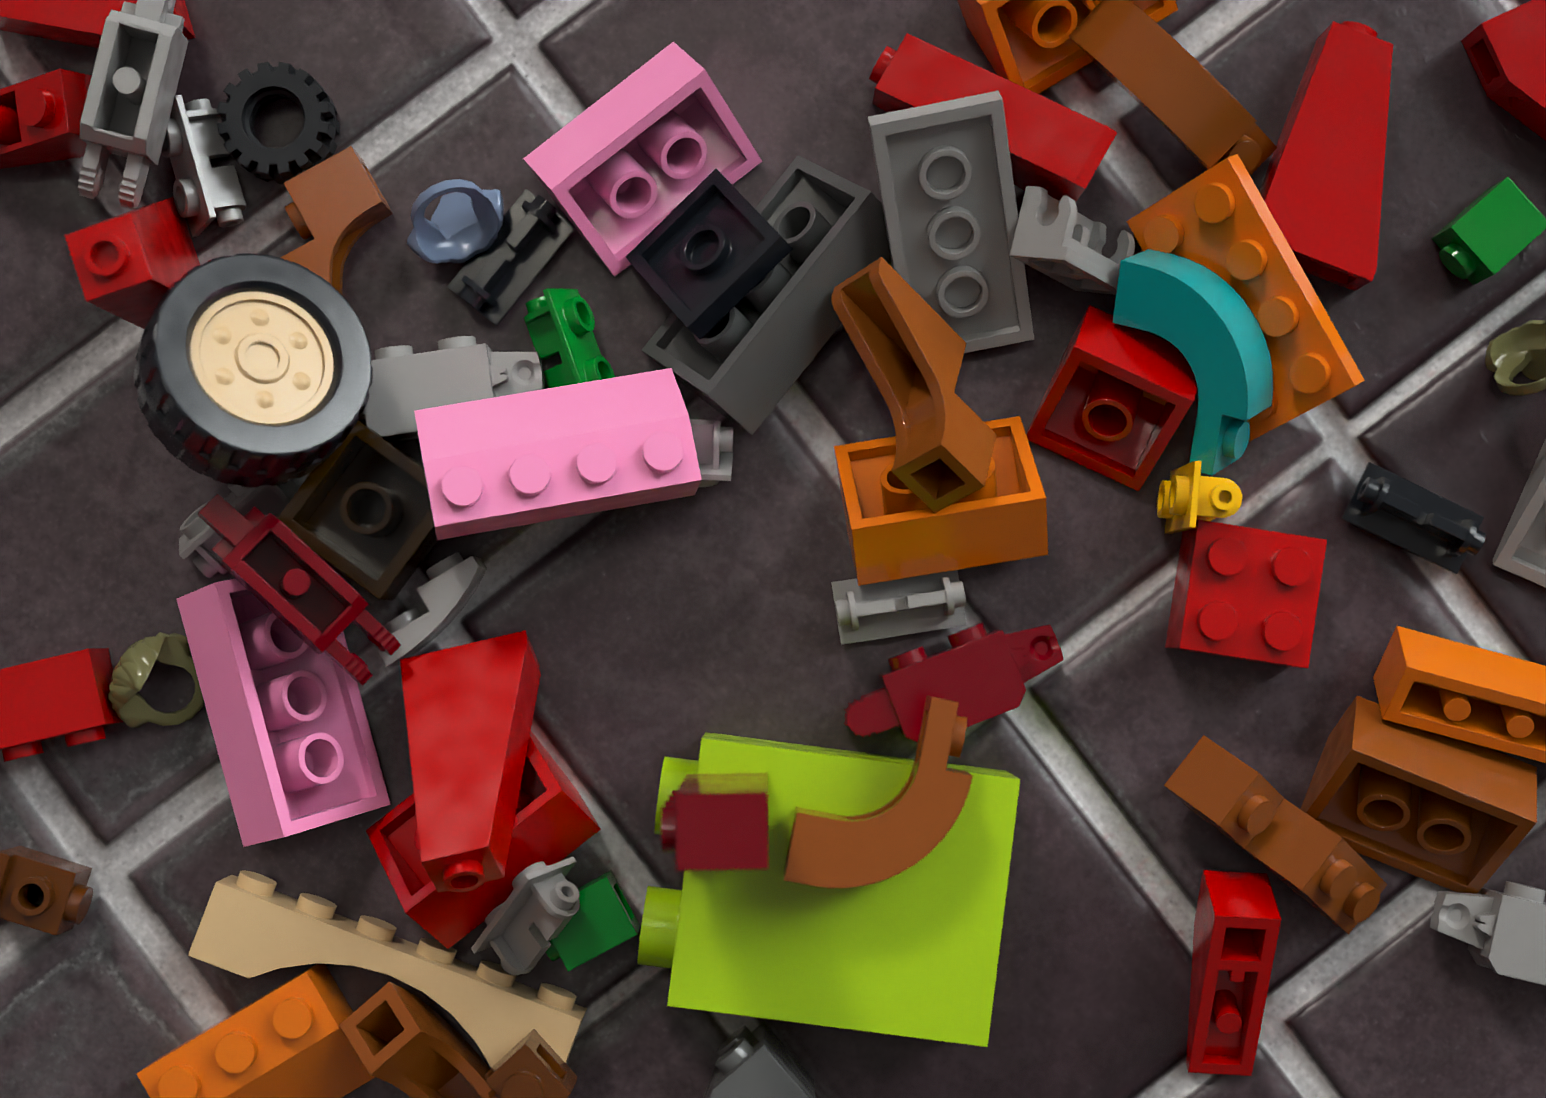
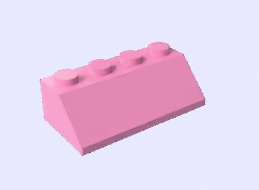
[414,368,702,540]
[176,579,391,847]

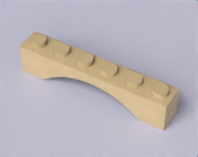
[188,870,587,1068]

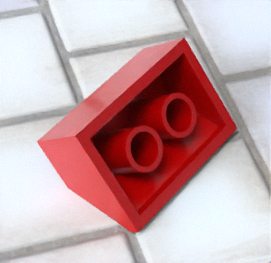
[366,731,601,949]

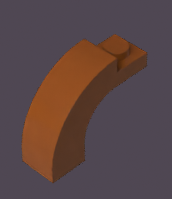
[1069,0,1278,176]
[783,695,973,888]
[339,981,492,1098]

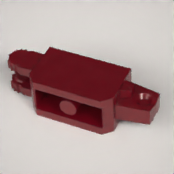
[198,493,401,686]
[843,622,1064,743]

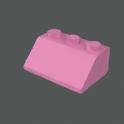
[523,42,762,277]

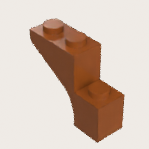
[280,146,393,294]
[831,257,997,513]
[1164,735,1388,935]

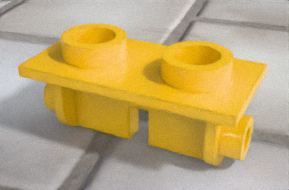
[1157,461,1242,534]

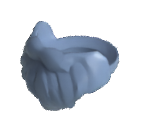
[407,179,504,264]

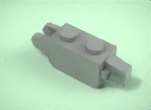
[78,0,189,210]
[359,336,545,442]
[1430,881,1546,986]

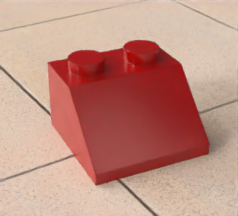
[1026,305,1197,491]

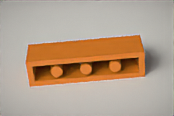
[1373,626,1546,763]

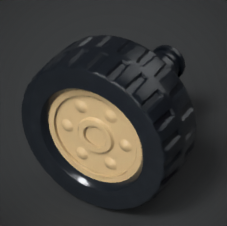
[134,253,373,488]

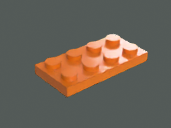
[1126,154,1365,442]

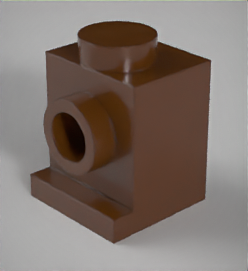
[0,846,93,936]
[484,1029,578,1098]

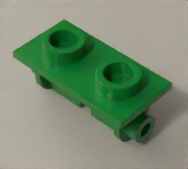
[523,288,615,388]

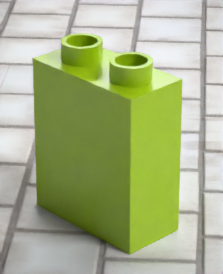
[637,732,1020,1047]

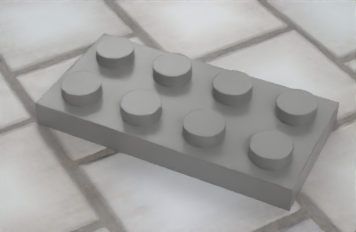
[867,91,1034,353]

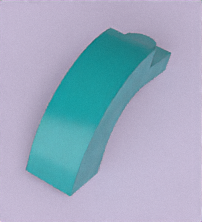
[1112,249,1274,475]

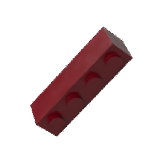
[661,773,769,871]

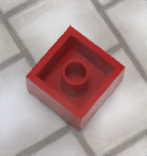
[1165,519,1327,668]

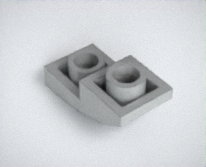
[375,552,487,666]

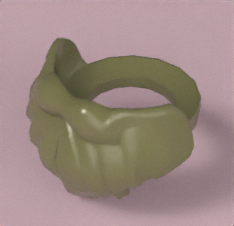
[1485,320,1546,396]
[108,632,204,728]

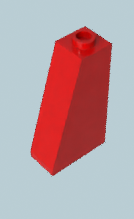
[1259,21,1393,291]
[869,33,1118,203]
[64,197,200,329]
[400,630,541,893]

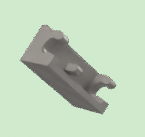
[1010,186,1135,295]

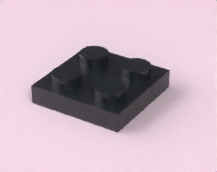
[626,169,793,339]

